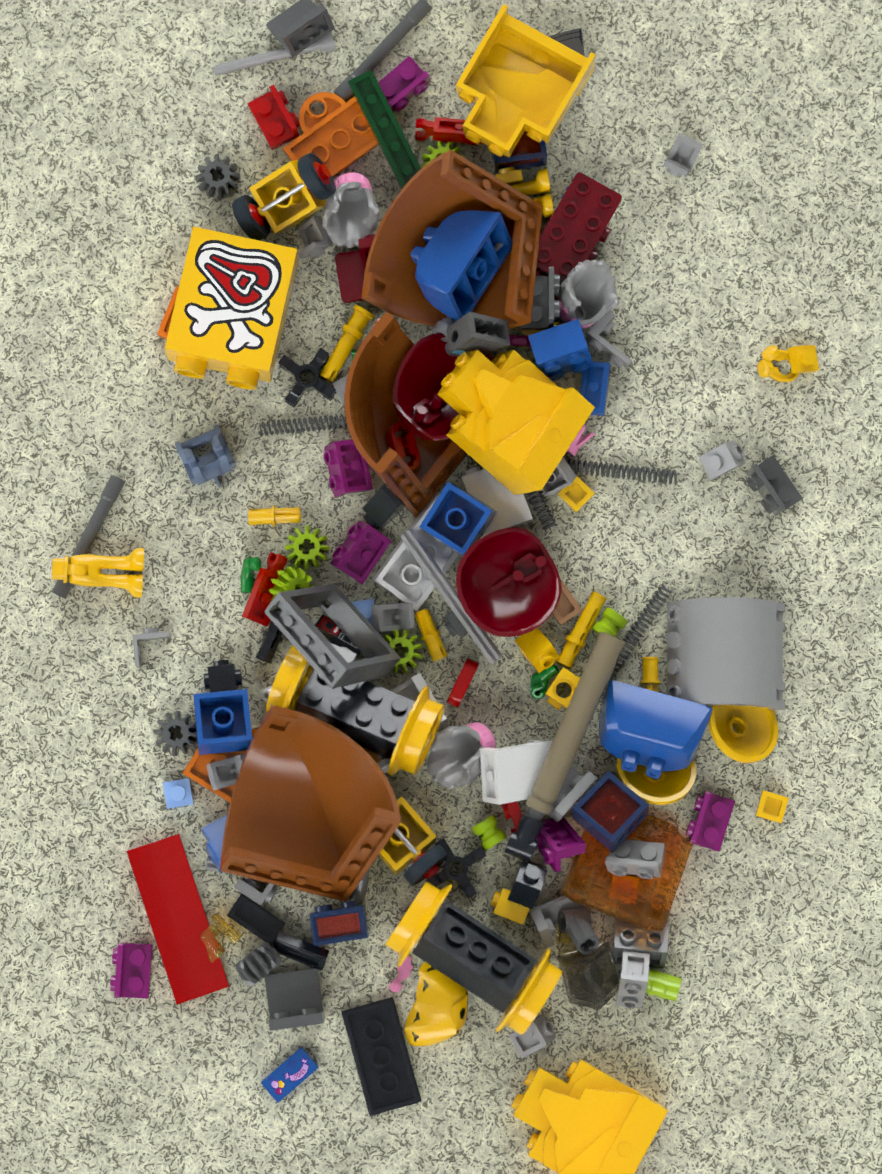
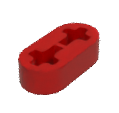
[386,422,420,471]
[446,657,480,708]

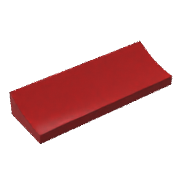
[126,834,230,1005]

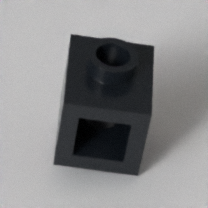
[203,660,243,692]

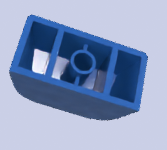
[411,210,513,321]
[599,680,713,779]

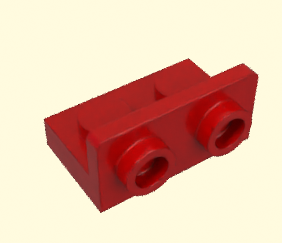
[247,85,300,150]

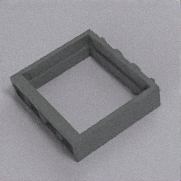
[264,584,401,689]

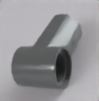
[558,907,600,955]

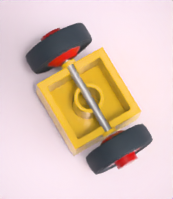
[232,153,336,241]
[378,791,448,886]

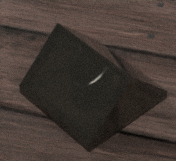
[557,941,619,1010]

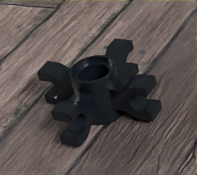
[278,348,337,408]
[426,838,486,899]

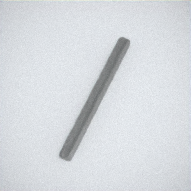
[401,529,502,664]

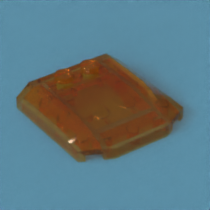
[561,815,693,931]

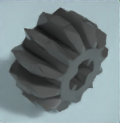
[196,154,241,200]
[154,711,197,756]
[235,942,282,986]

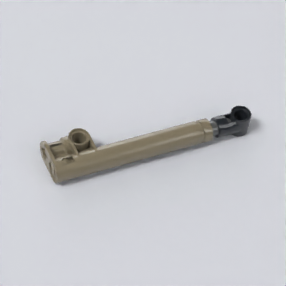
[504,631,626,863]

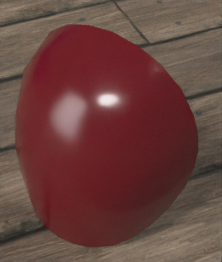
[393,333,494,441]
[456,527,562,637]

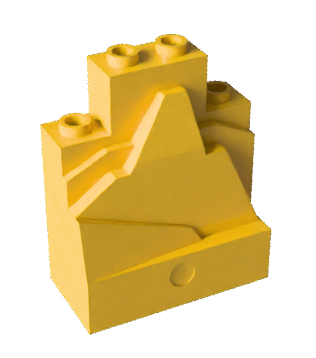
[456,4,596,157]
[437,350,595,495]
[511,1058,668,1174]

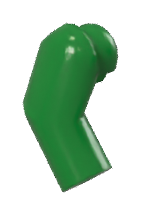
[240,556,261,593]
[530,664,559,699]

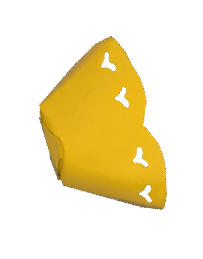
[404,962,468,1046]

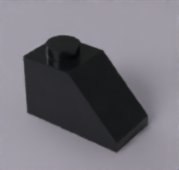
[362,484,404,530]
[507,860,548,910]

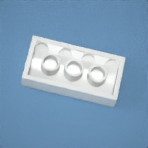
[372,495,460,611]

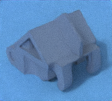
[175,424,236,488]

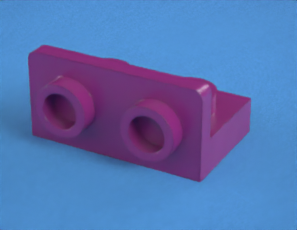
[378,56,430,112]
[323,439,373,498]
[330,521,392,585]
[686,791,735,852]
[535,817,586,872]
[110,943,153,999]

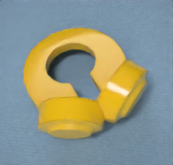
[757,345,799,383]

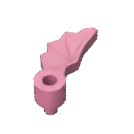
[389,956,413,993]

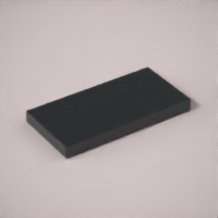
[341,997,422,1116]

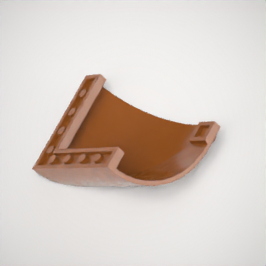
[361,150,543,328]
[344,311,468,518]
[220,705,401,902]

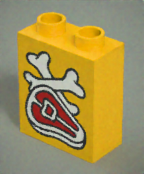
[164,226,299,390]

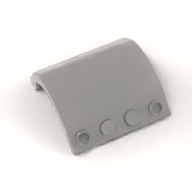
[667,597,785,710]

